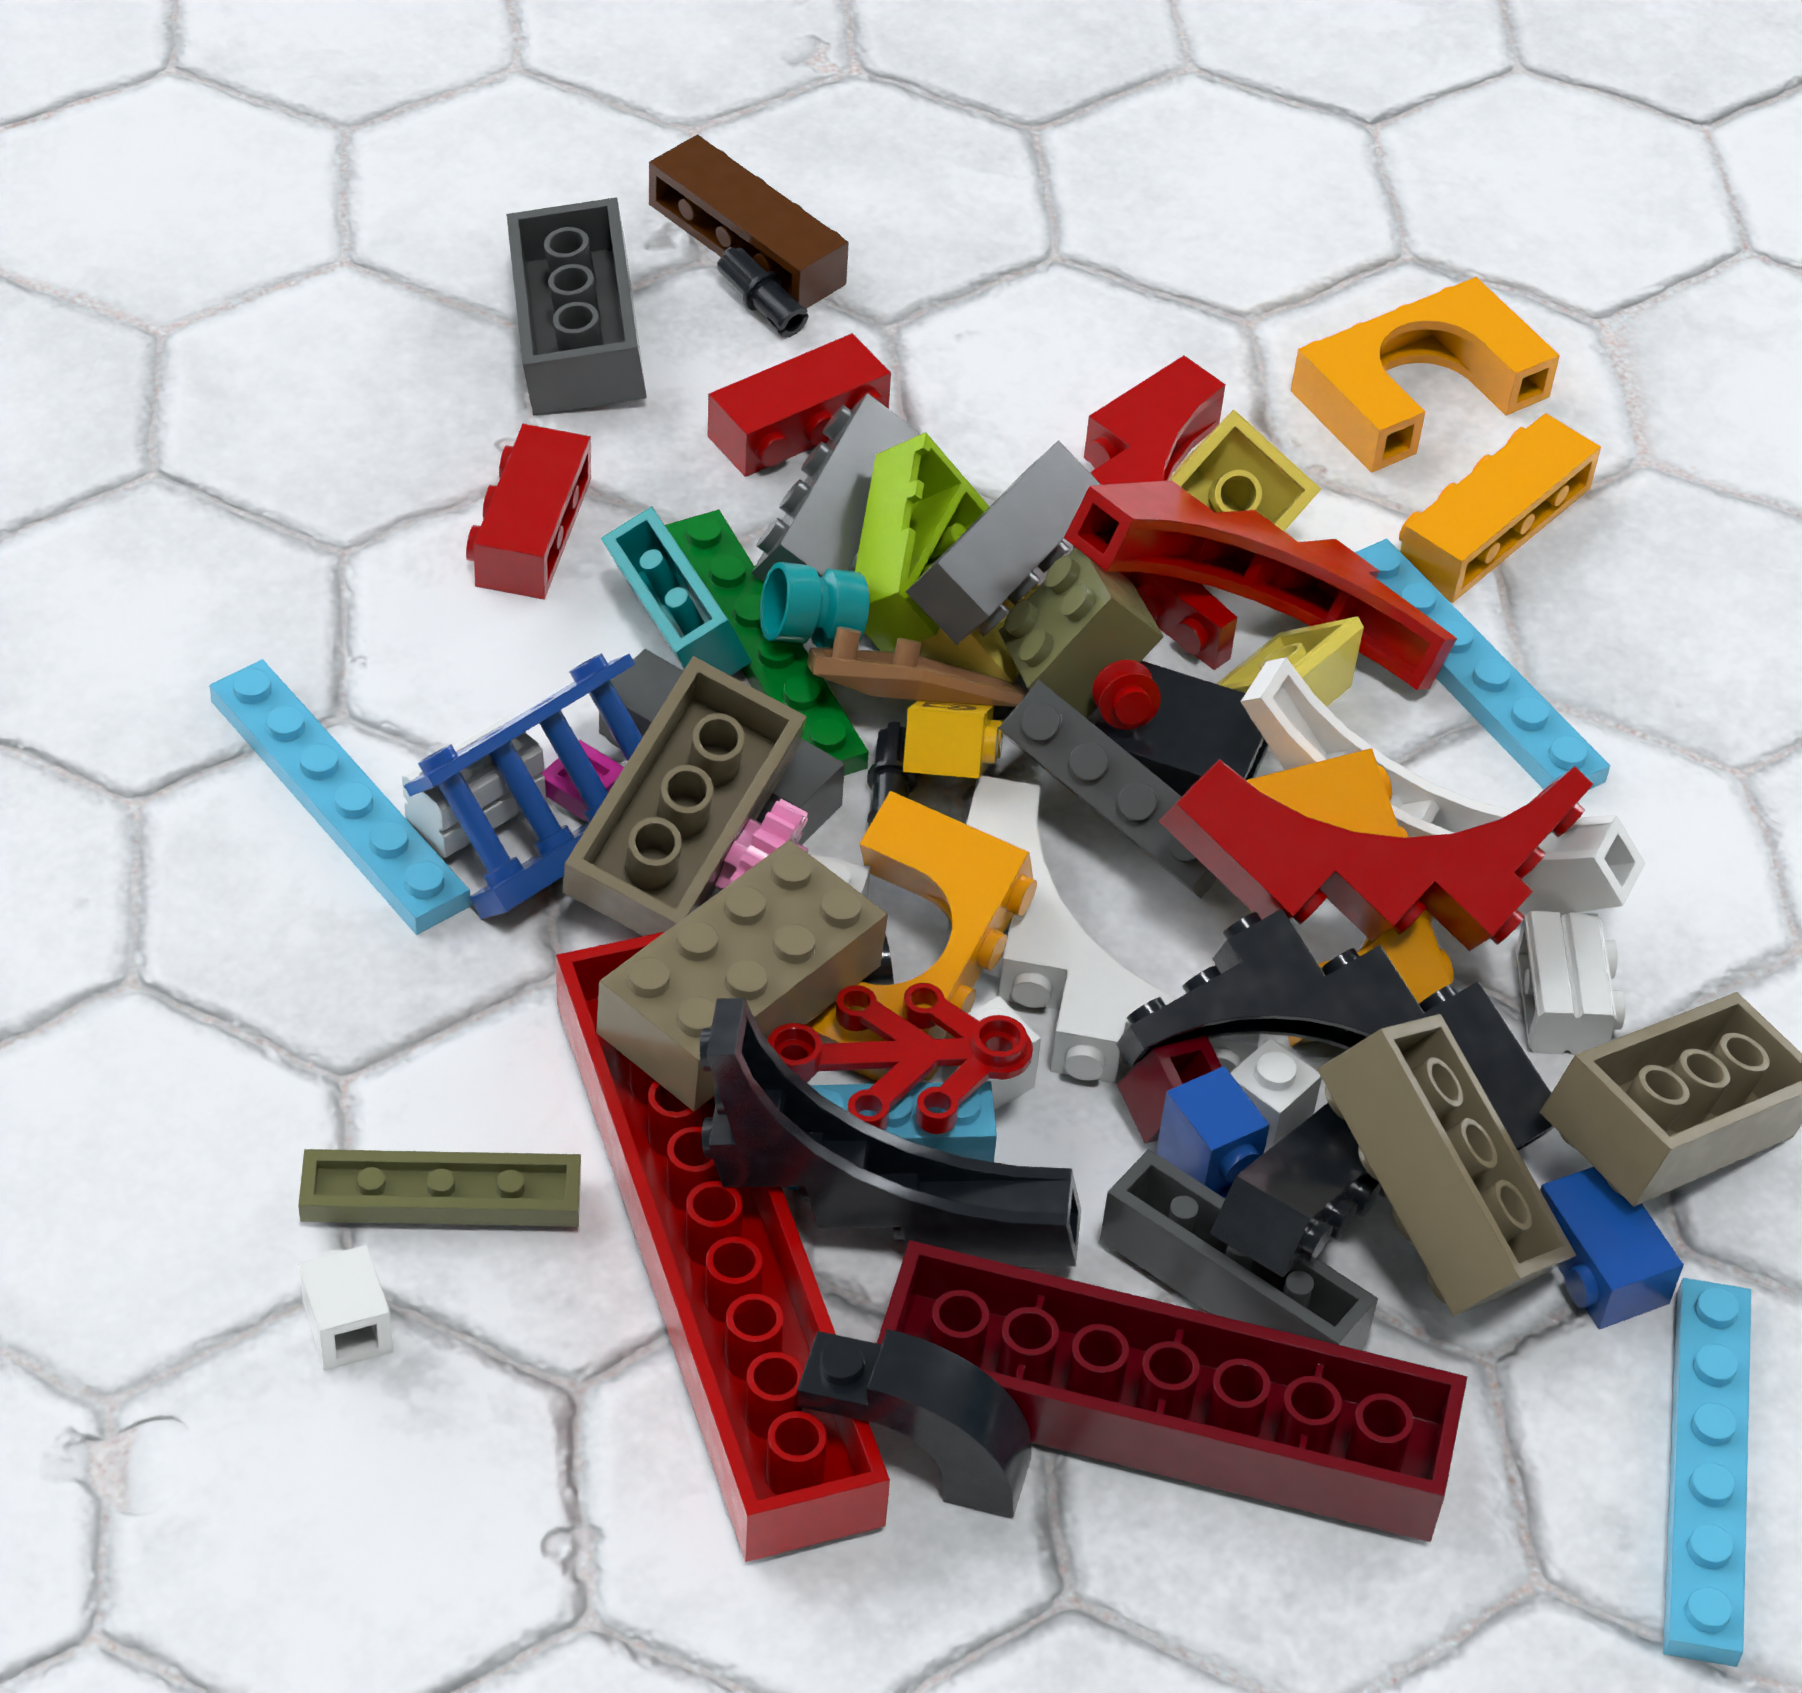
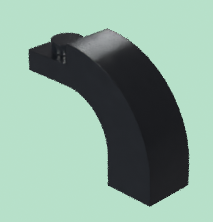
[797,1329,1031,1517]

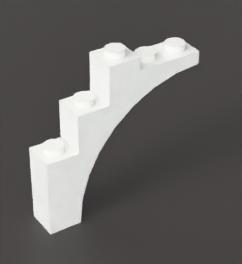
[1240,657,1646,916]
[948,776,1260,1083]

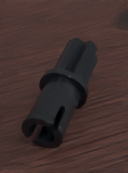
[717,247,809,338]
[867,721,917,827]

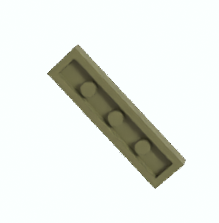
[298,1149,581,1227]

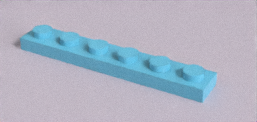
[1355,538,1611,790]
[209,659,471,935]
[1663,1278,1751,1667]

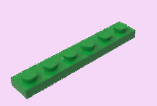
[665,509,869,776]

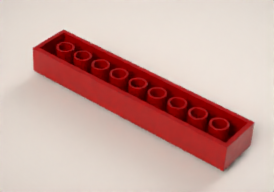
[556,931,890,1562]

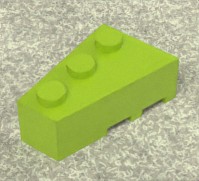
[855,432,990,652]

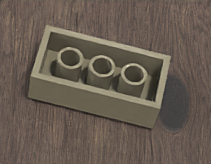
[562,656,807,936]
[596,840,888,1111]
[1540,992,1802,1207]
[1317,1014,1577,1317]

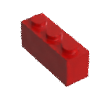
[707,333,891,477]
[466,423,591,600]

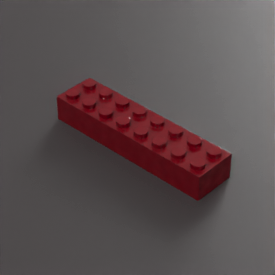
[877,1240,1468,1542]

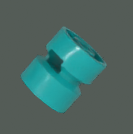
[760,562,870,649]

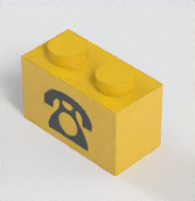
[903,701,1004,779]

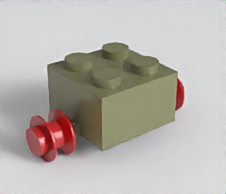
[998,547,1164,730]

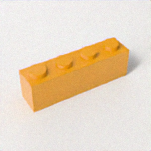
[1399,413,1601,603]

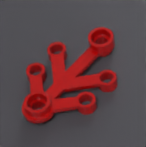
[767,983,1033,1134]

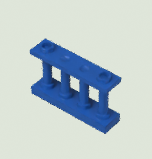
[403,653,643,920]

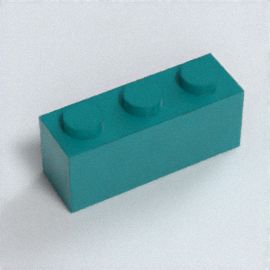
[601,506,752,676]

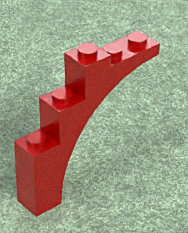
[1073,355,1238,670]
[1064,480,1457,691]
[1159,759,1594,951]

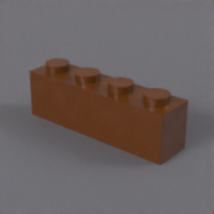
[649,134,849,309]

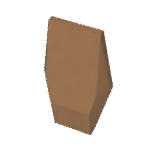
[807,627,1027,707]

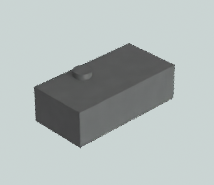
[506,197,647,416]

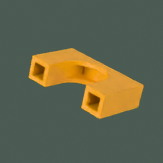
[1291,277,1560,473]
[1246,748,1454,1047]
[806,791,1037,1083]

